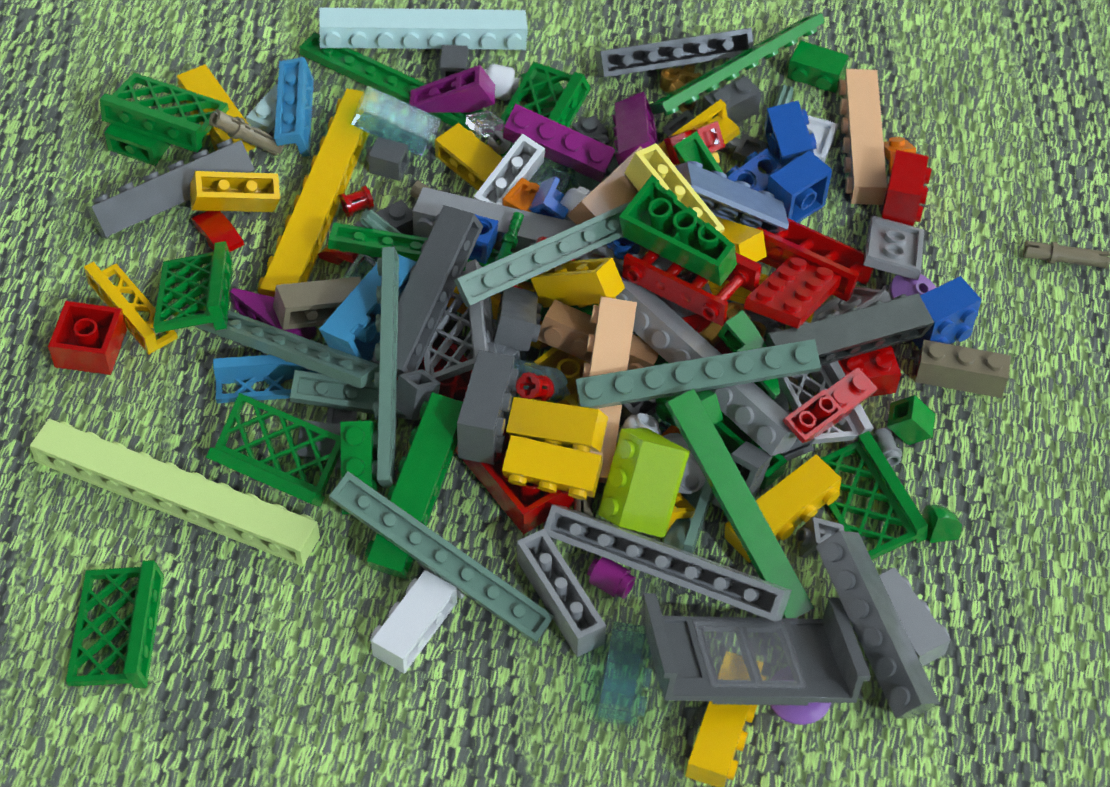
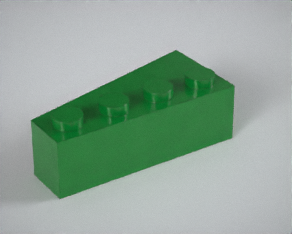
[619,175,737,286]

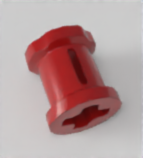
[339,185,374,218]
[516,372,554,401]

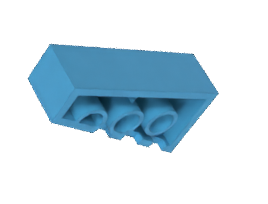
[319,255,417,361]

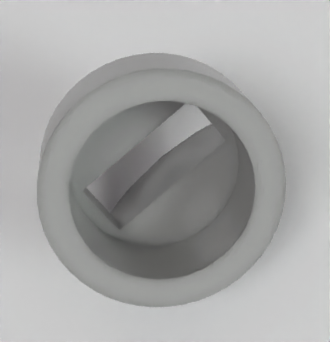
[487,131,511,155]

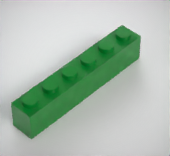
[365,392,463,580]

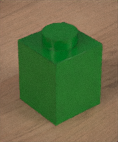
[887,395,936,445]

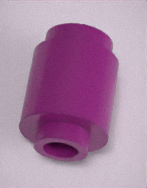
[587,557,636,599]

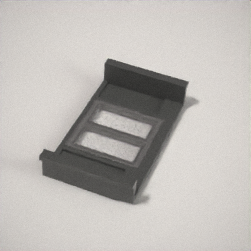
[642,593,871,705]

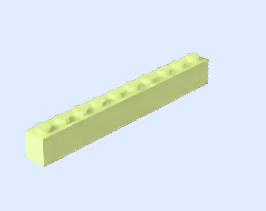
[30,419,320,566]

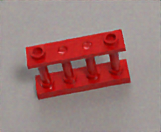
[756,218,874,302]
[623,250,762,327]

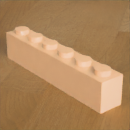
[839,69,887,205]
[578,297,637,483]

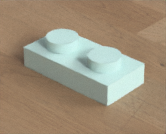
[246,84,278,133]

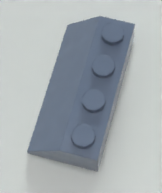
[675,161,789,233]

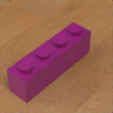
[612,91,658,165]
[503,104,615,183]

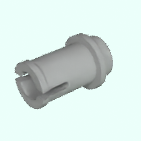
[873,427,902,467]

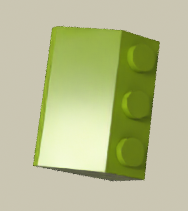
[598,428,690,537]

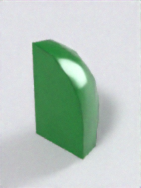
[922,505,962,544]

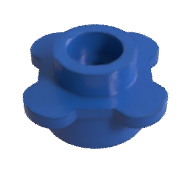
[606,237,640,260]

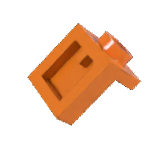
[502,177,540,212]

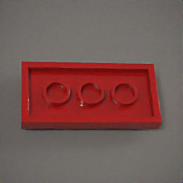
[744,257,842,329]

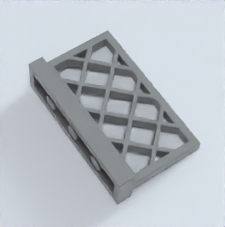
[424,259,497,382]
[778,361,874,445]

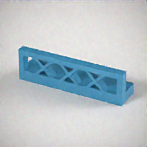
[274,57,314,156]
[213,355,321,403]

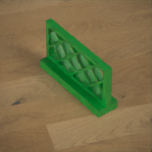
[486,61,591,177]
[100,73,229,153]
[153,241,233,333]
[206,393,341,507]
[821,431,928,560]
[66,560,164,688]

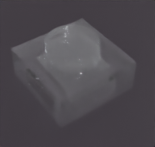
[466,110,504,136]

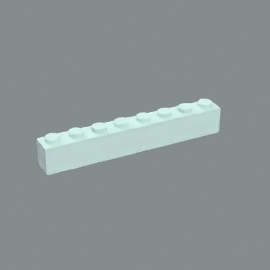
[319,8,528,50]

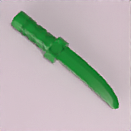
[498,212,524,260]

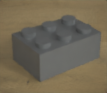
[457,350,519,465]

